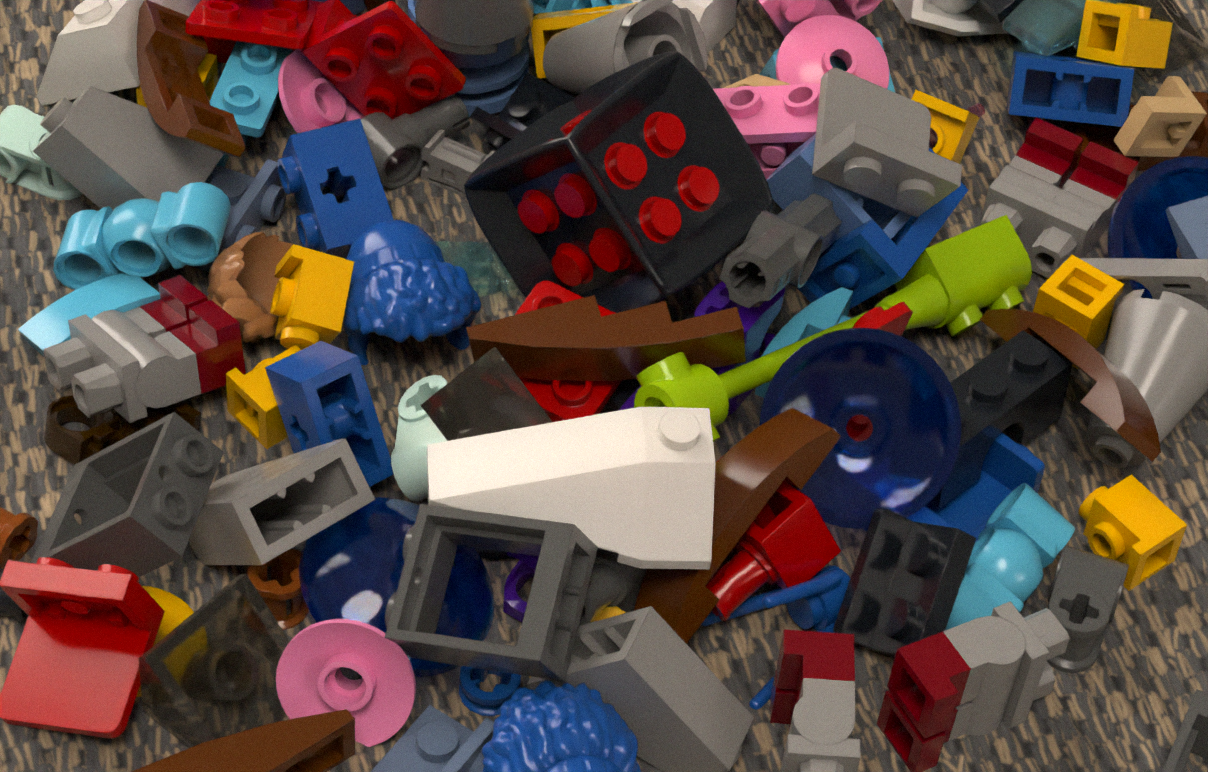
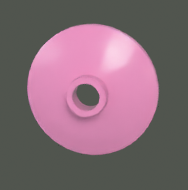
[776,15,889,89]
[278,49,365,133]
[276,619,416,747]

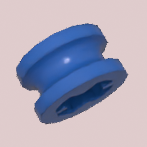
[459,666,521,716]

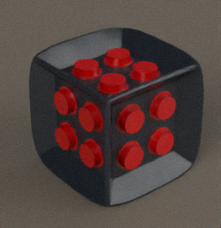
[464,51,773,313]

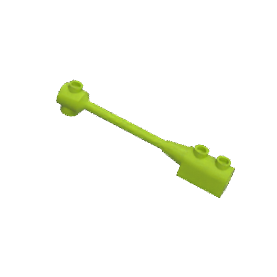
[634,214,1032,443]

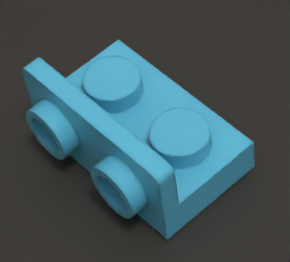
[209,41,293,167]

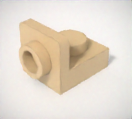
[1114,76,1207,157]

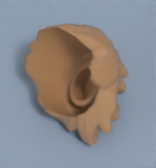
[207,232,292,343]

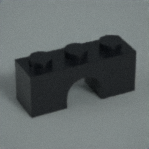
[889,330,1073,510]

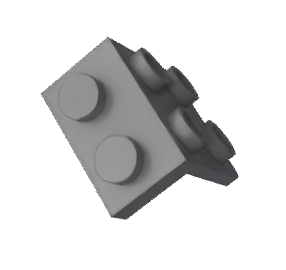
[812,68,962,217]

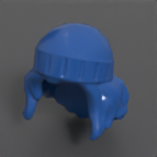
[343,220,481,365]
[482,680,641,772]

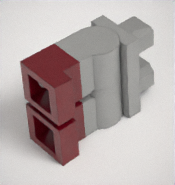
[979,118,1139,278]
[44,275,246,423]
[877,601,1070,772]
[770,629,861,772]

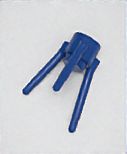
[701,565,850,710]

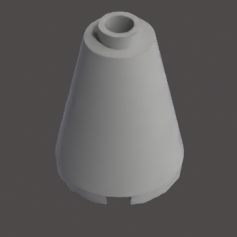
[543,0,708,96]
[1086,289,1208,468]

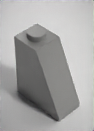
[33,86,224,210]
[189,438,375,565]
[527,606,754,772]

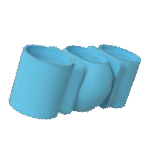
[53,182,231,290]
[945,483,1075,630]

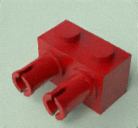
[705,447,841,621]

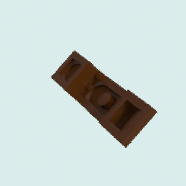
[137,0,246,157]
[979,309,1161,462]
[634,408,841,644]

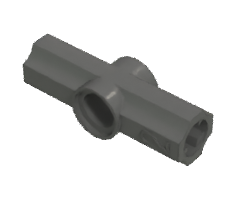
[719,193,842,308]

